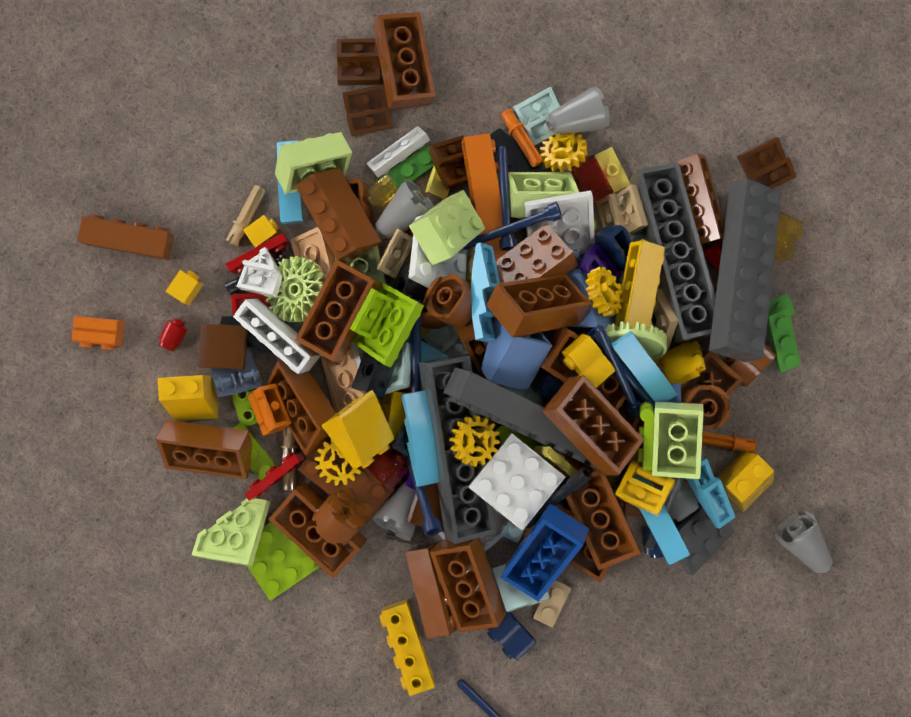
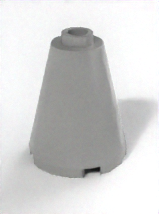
[546,86,610,134]
[376,179,434,239]
[654,477,699,523]
[373,480,416,540]
[775,512,833,573]

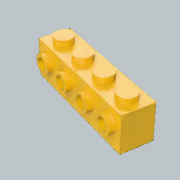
[614,240,665,329]
[379,599,435,696]

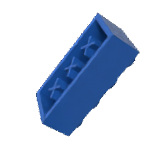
[500,504,589,602]

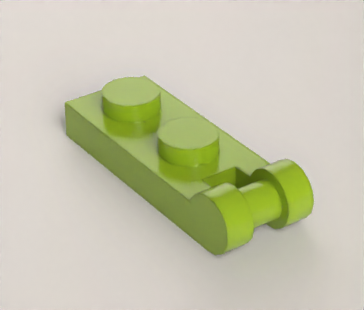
[638,402,654,471]

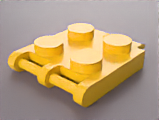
[654,341,706,384]

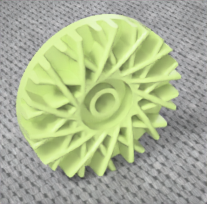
[265,256,326,323]
[599,322,667,362]

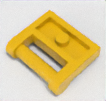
[615,460,676,517]

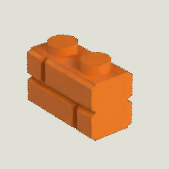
[71,316,125,350]
[248,383,292,436]

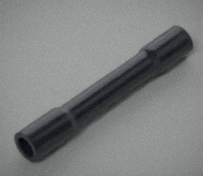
[526,467,592,528]

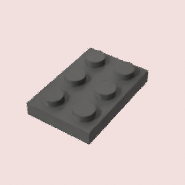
[677,504,734,575]

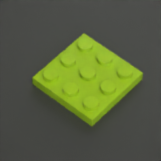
[351,283,424,368]
[247,522,320,601]

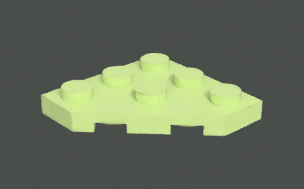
[192,498,270,567]

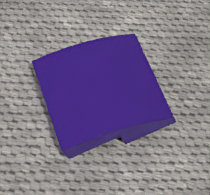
[581,242,621,283]

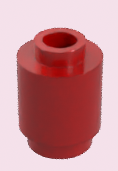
[158,318,188,352]

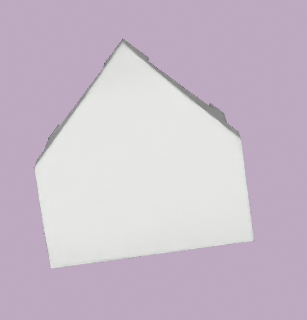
[236,247,282,297]

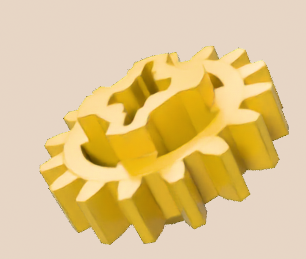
[540,133,588,173]
[585,267,623,317]
[450,415,500,466]
[315,439,362,486]

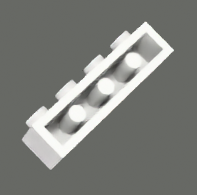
[233,298,321,374]

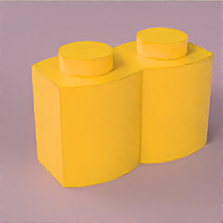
[562,334,615,388]

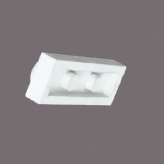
[366,126,430,178]

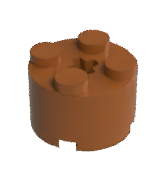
[426,273,472,327]
[681,385,731,430]
[312,490,367,546]

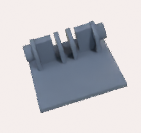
[210,347,261,398]

